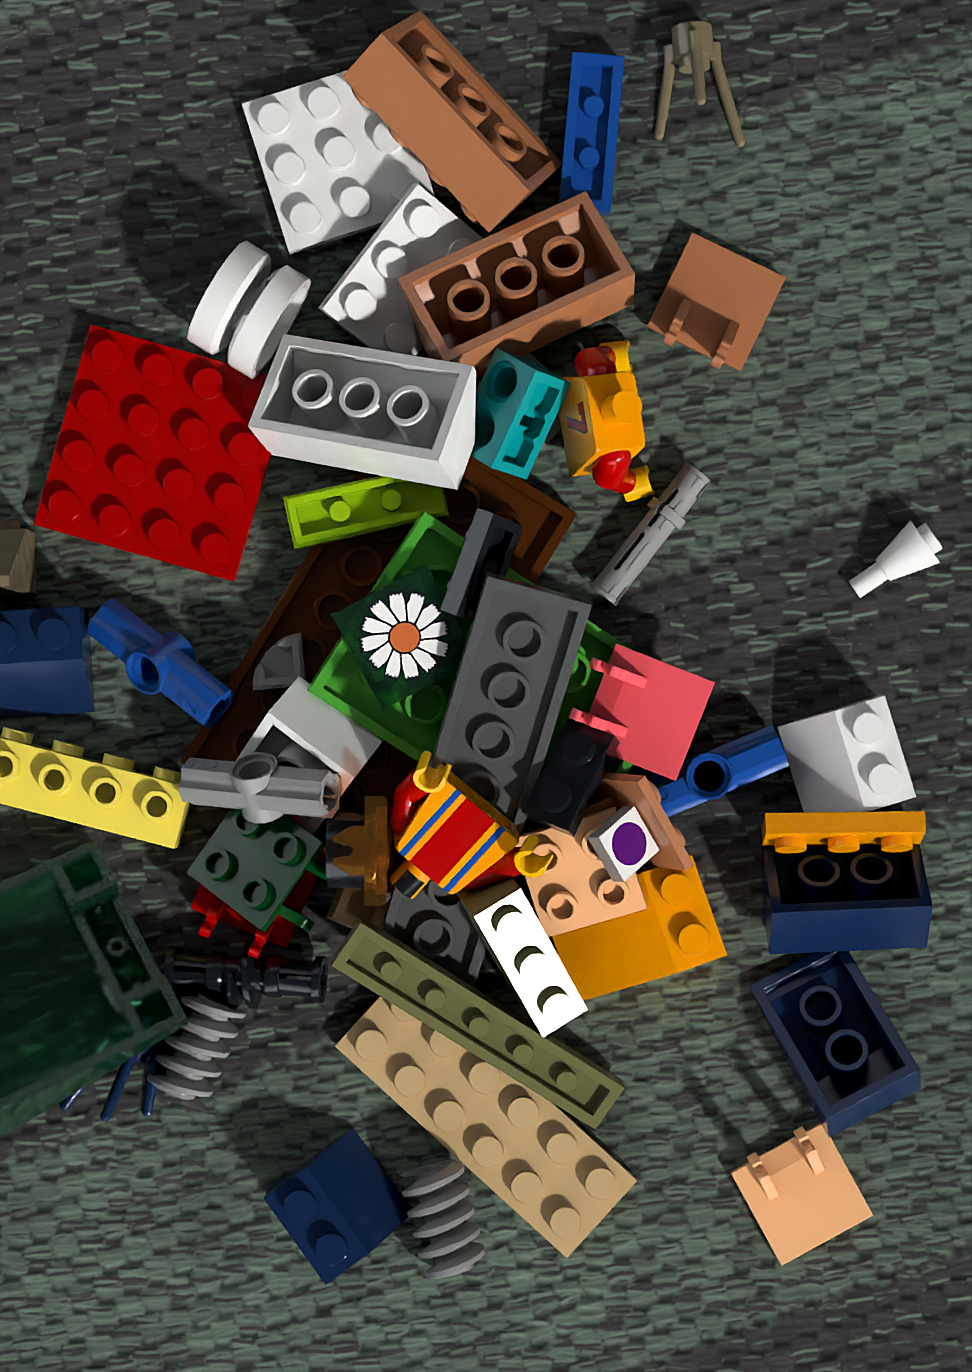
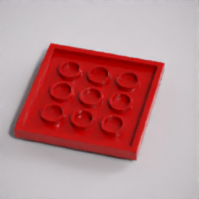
[33,325,272,582]

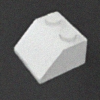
[236,676,383,834]
[777,695,916,812]

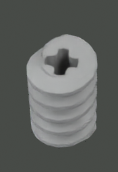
[147,993,247,1111]
[400,1160,485,1279]

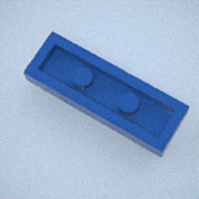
[559,52,624,216]

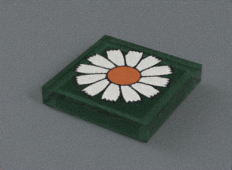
[330,564,466,710]

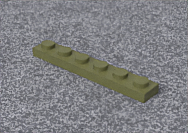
[331,916,625,1129]

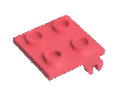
[569,644,715,781]

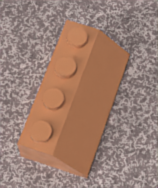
[342,11,562,232]
[397,191,635,378]

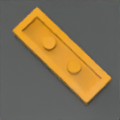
[761,811,926,854]

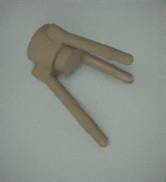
[654,21,745,147]

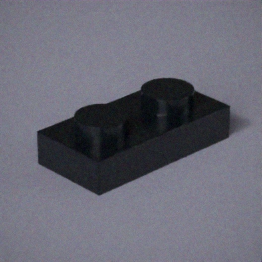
[440,508,523,621]
[522,717,620,837]

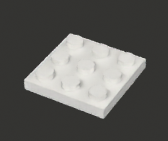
[242,70,435,255]

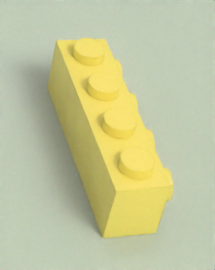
[0,726,191,849]

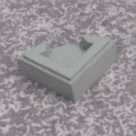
[253,633,306,690]

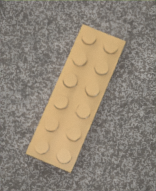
[335,996,637,1258]

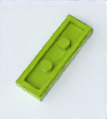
[283,476,449,550]

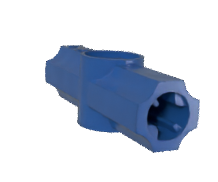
[86,598,235,729]
[646,724,789,817]

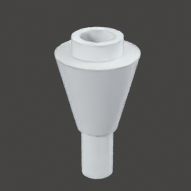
[849,520,943,598]

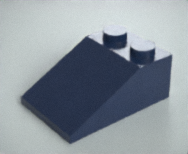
[749,951,921,1137]

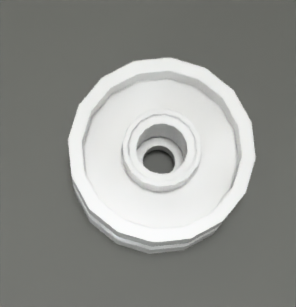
[187,241,311,379]

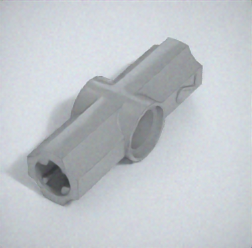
[178,752,342,824]

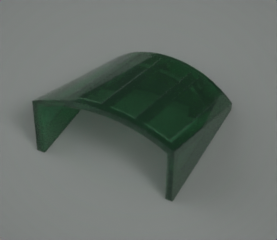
[0,839,188,1138]

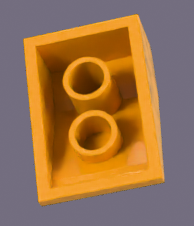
[552,852,727,1001]

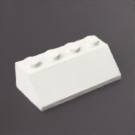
[248,334,476,490]

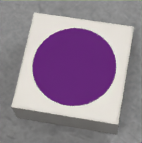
[588,806,659,882]

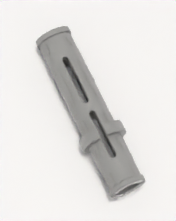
[589,462,712,606]

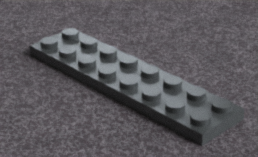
[380,572,592,987]

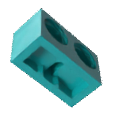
[471,348,571,480]

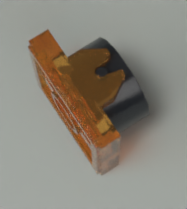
[325,793,394,906]

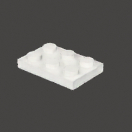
[318,183,483,356]

